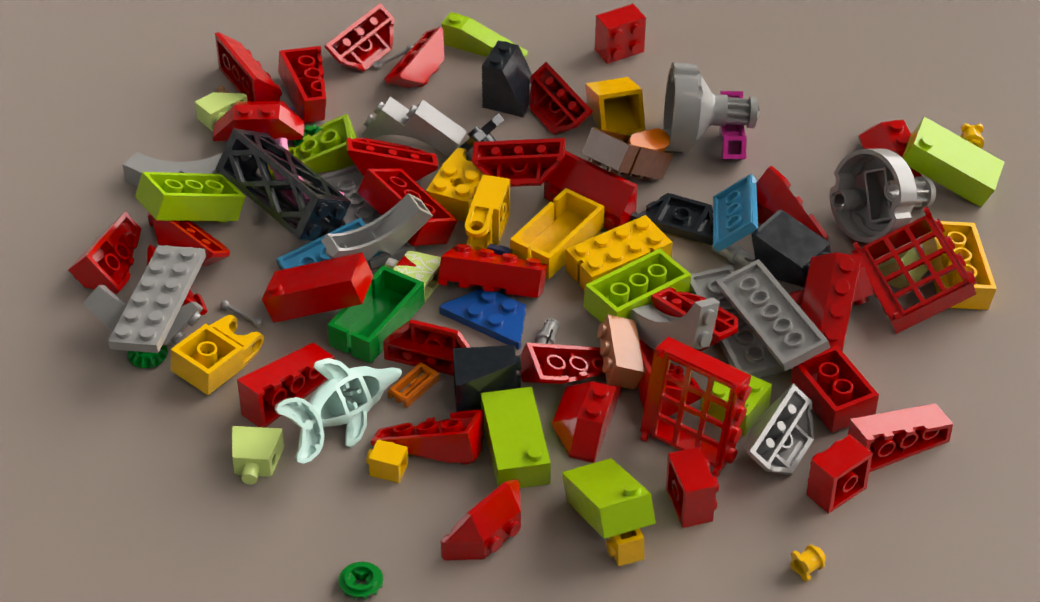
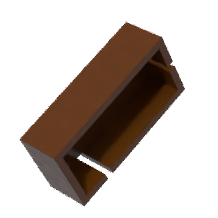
[581,127,673,181]

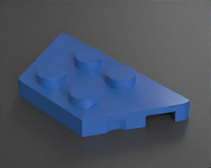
[439,288,526,350]

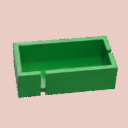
[327,265,425,364]

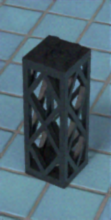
[215,128,351,241]

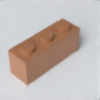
[597,314,645,390]

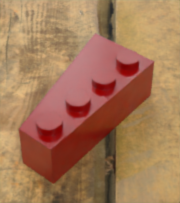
[278,46,326,123]
[438,244,547,298]
[237,342,335,428]
[848,403,953,472]

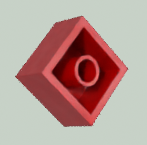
[595,4,646,64]
[806,434,873,514]
[665,447,719,528]

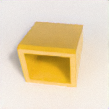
[585,77,646,135]

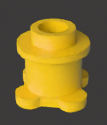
[960,123,984,148]
[790,544,826,582]

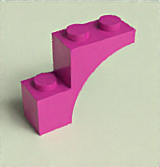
[719,91,747,159]

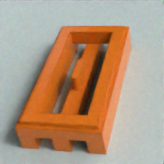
[387,362,440,408]

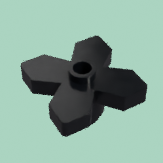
[452,113,504,154]

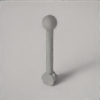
[373,45,413,70]
[220,300,263,328]

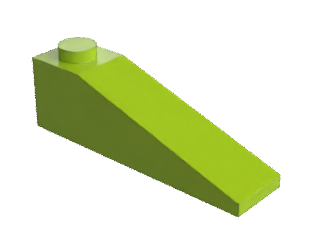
[441,12,528,58]
[267,114,357,180]

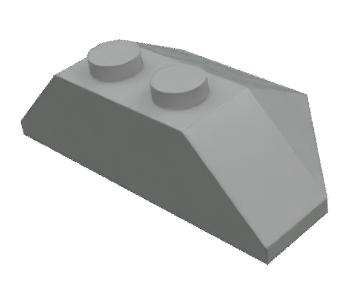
[743,384,814,475]

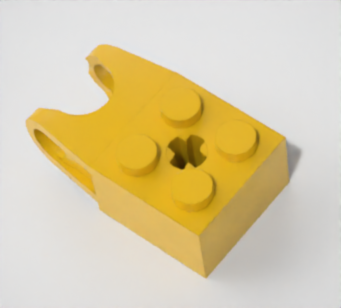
[426,148,483,222]
[465,175,510,250]
[171,315,264,395]

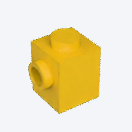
[366,440,408,483]
[606,528,644,566]

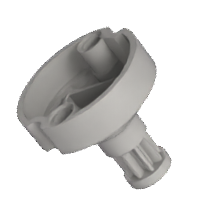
[663,62,760,153]
[830,149,936,242]

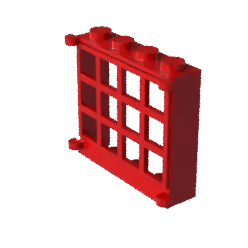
[851,207,977,334]
[640,337,751,477]

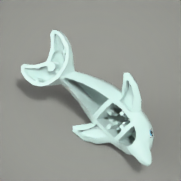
[274,358,402,464]

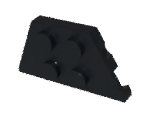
[631,193,713,245]

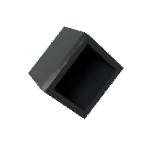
[482,40,532,118]
[751,210,831,288]
[453,345,521,412]

